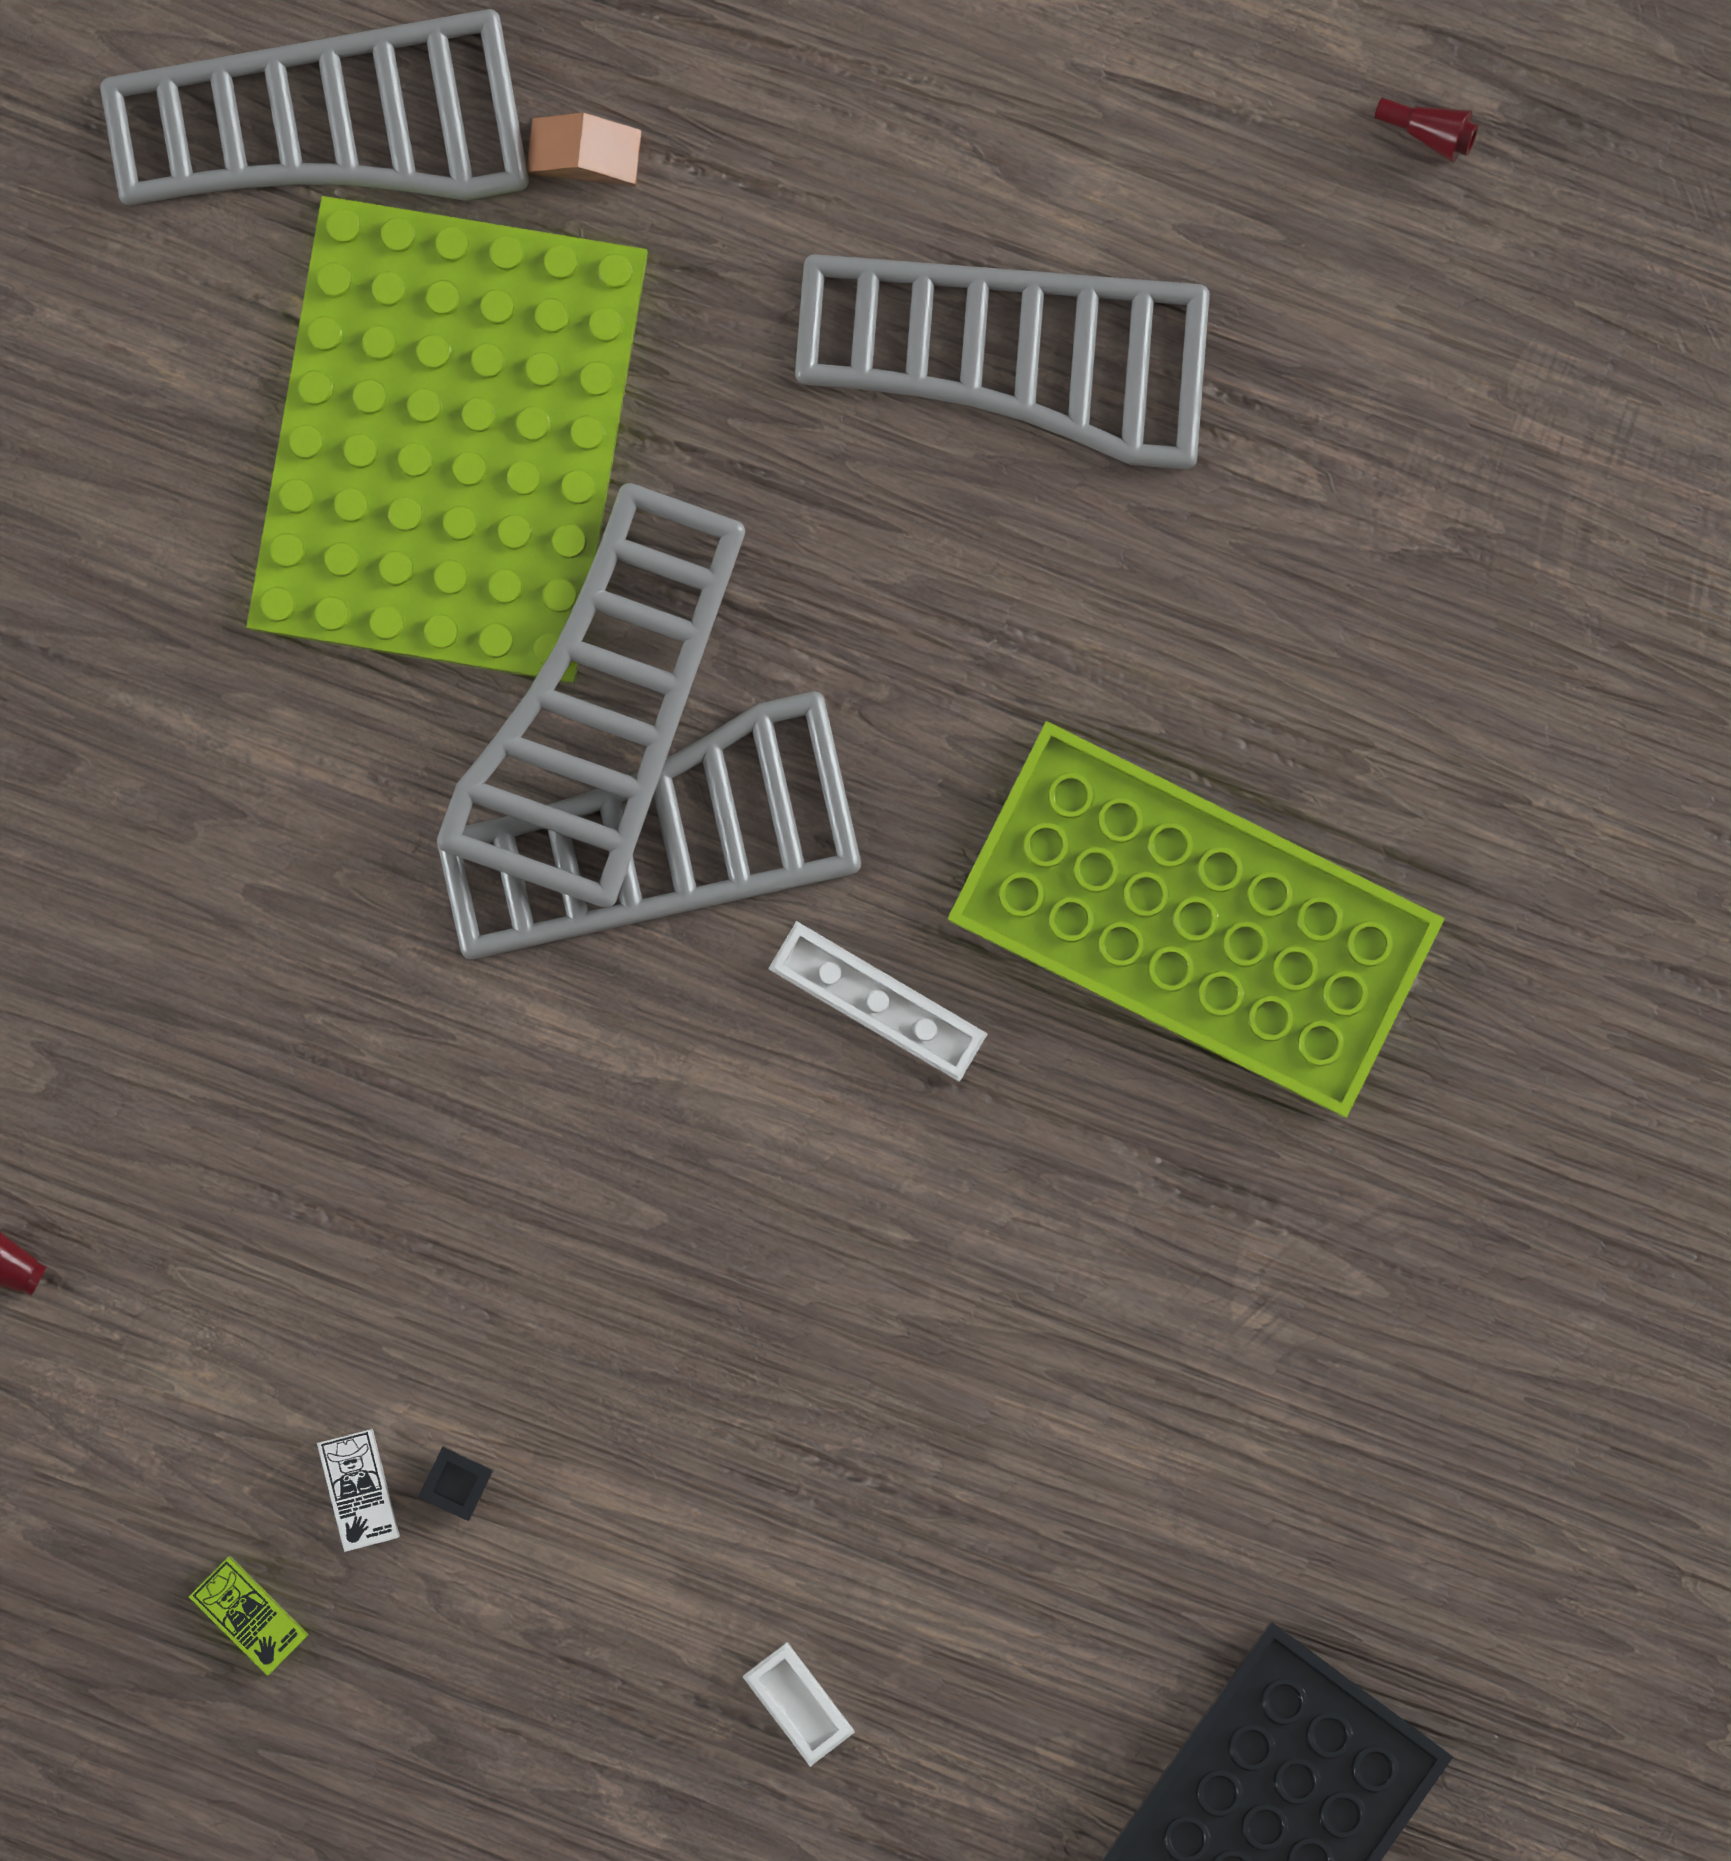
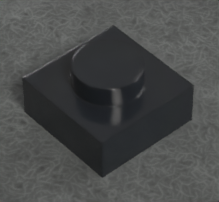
[418,1446,494,1521]

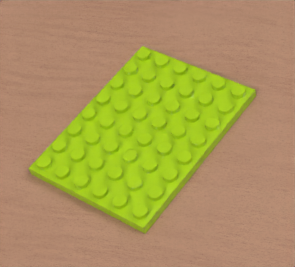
[246,196,648,684]

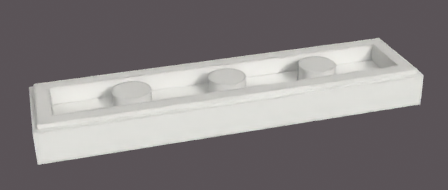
[768,921,987,1082]

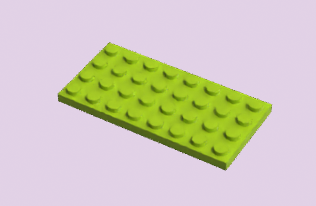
[947,721,1445,1118]

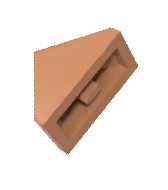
[527,112,642,186]

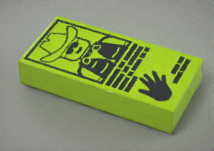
[189,1556,309,1676]

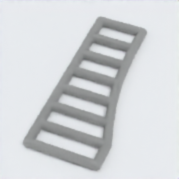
[100,9,529,206]
[795,254,1210,469]
[437,483,745,908]
[437,691,861,960]

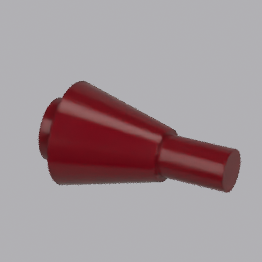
[1374,97,1478,163]

